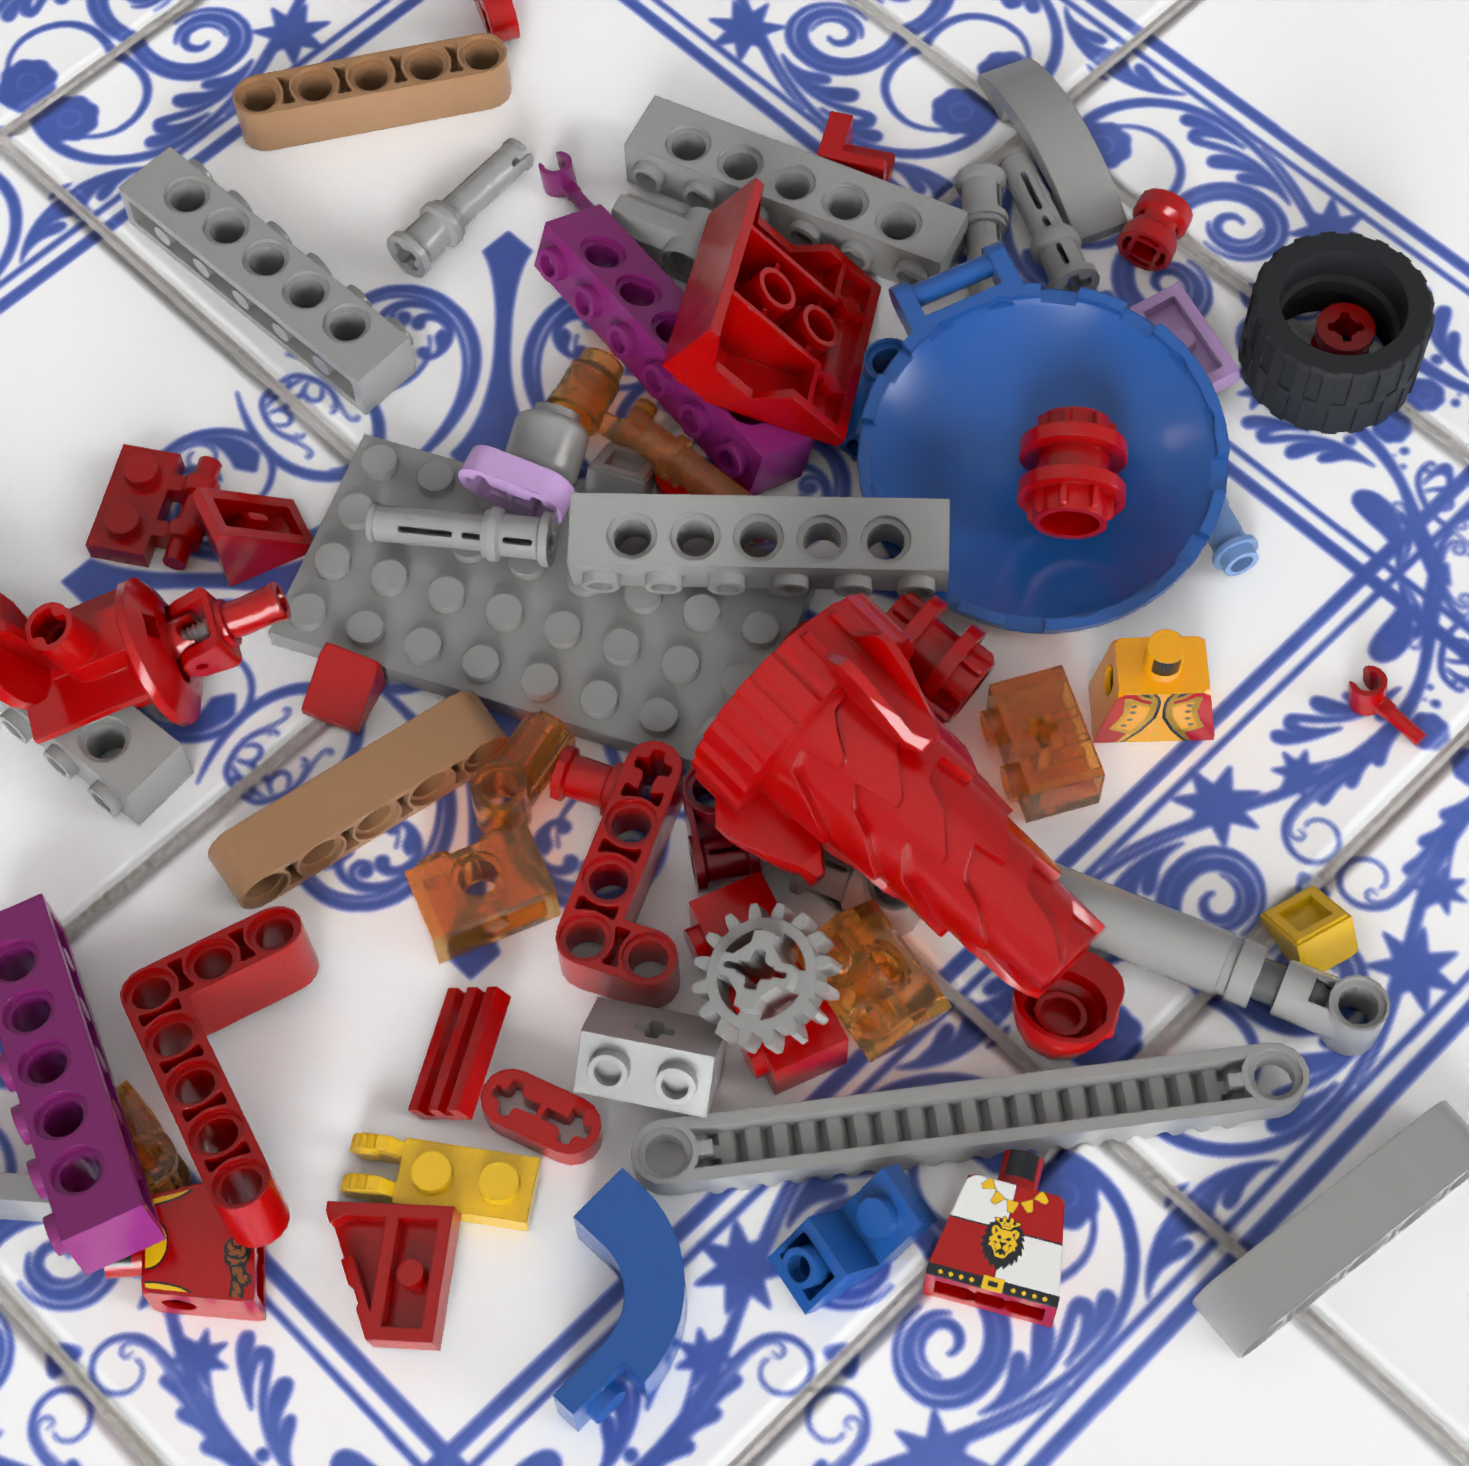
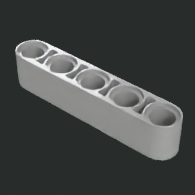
[1192,1100,1469,1359]

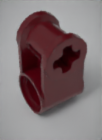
[683,767,762,893]

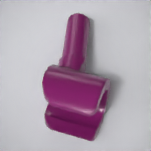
[538,151,594,210]

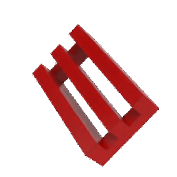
[408,986,511,1120]

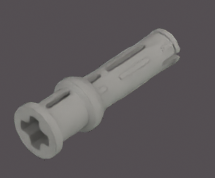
[386,138,534,278]
[997,147,1100,292]
[955,163,1009,297]
[365,502,558,567]

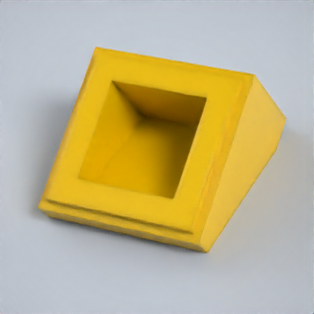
[1260,885,1358,972]

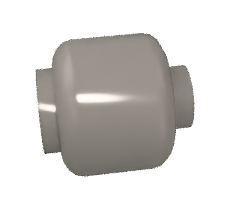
[505,402,589,486]

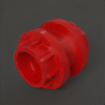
[1016,406,1128,539]
[886,593,996,723]

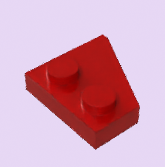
[326,1201,461,1351]

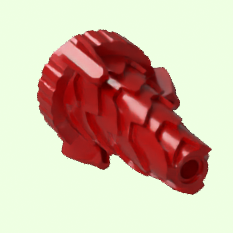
[691,593,1106,999]

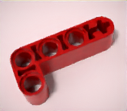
[555,741,684,1008]

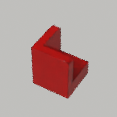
[817,111,895,182]

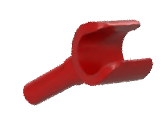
[1348,665,1427,746]

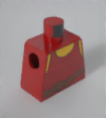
[104,1183,266,1321]

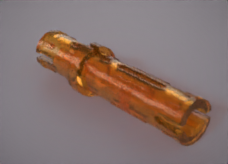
[614,406,766,546]

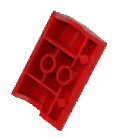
[662,177,882,447]

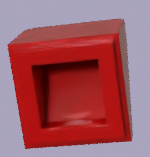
[301,642,386,735]

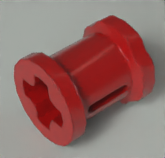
[549,744,624,816]

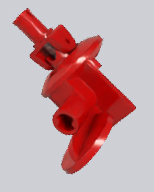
[0,577,291,744]

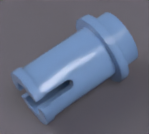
[1207,497,1259,576]

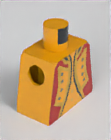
[1088,629,1215,743]

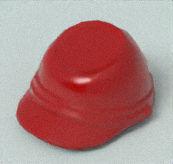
[1011,950,1125,1061]

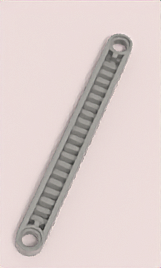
[631,1042,1310,1195]

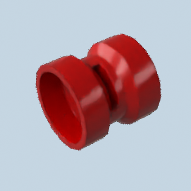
[1117,188,1193,271]

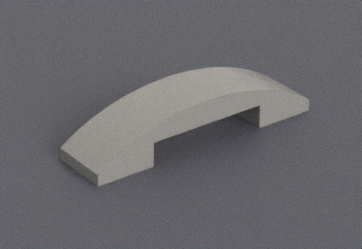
[978,57,1128,245]

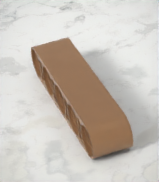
[233,33,512,151]
[208,690,511,910]

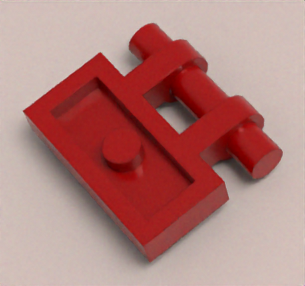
[85,444,222,571]

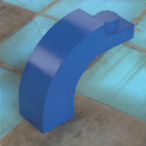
[553,1168,687,1432]

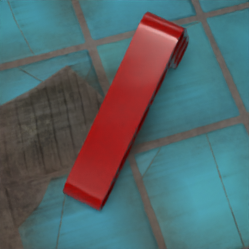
[120,906,319,1248]

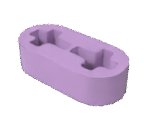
[458,445,576,524]

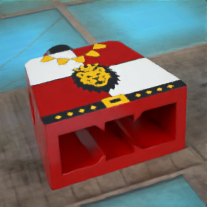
[923,1149,1065,1328]

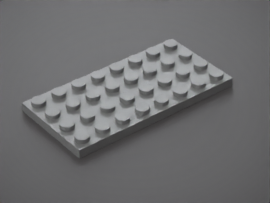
[268,434,815,771]

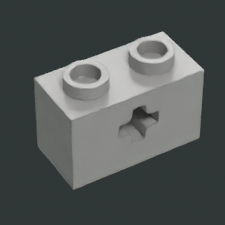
[573,997,727,1118]

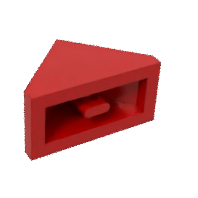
[192,487,313,587]

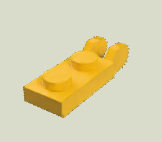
[340,1132,542,1231]

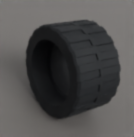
[1238,231,1435,434]

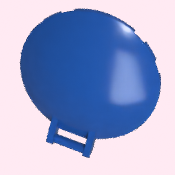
[857,241,1230,634]

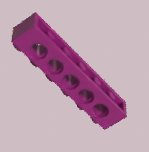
[534,204,815,496]
[0,893,166,1276]

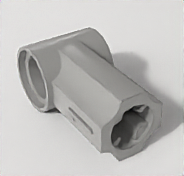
[611,193,712,284]

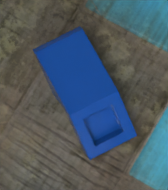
[767,1164,938,1315]

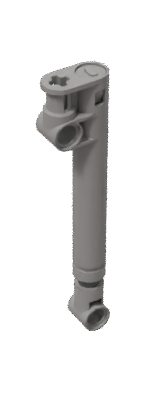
[789,849,1390,1056]

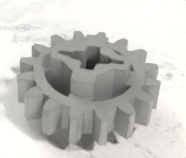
[691,903,842,1054]

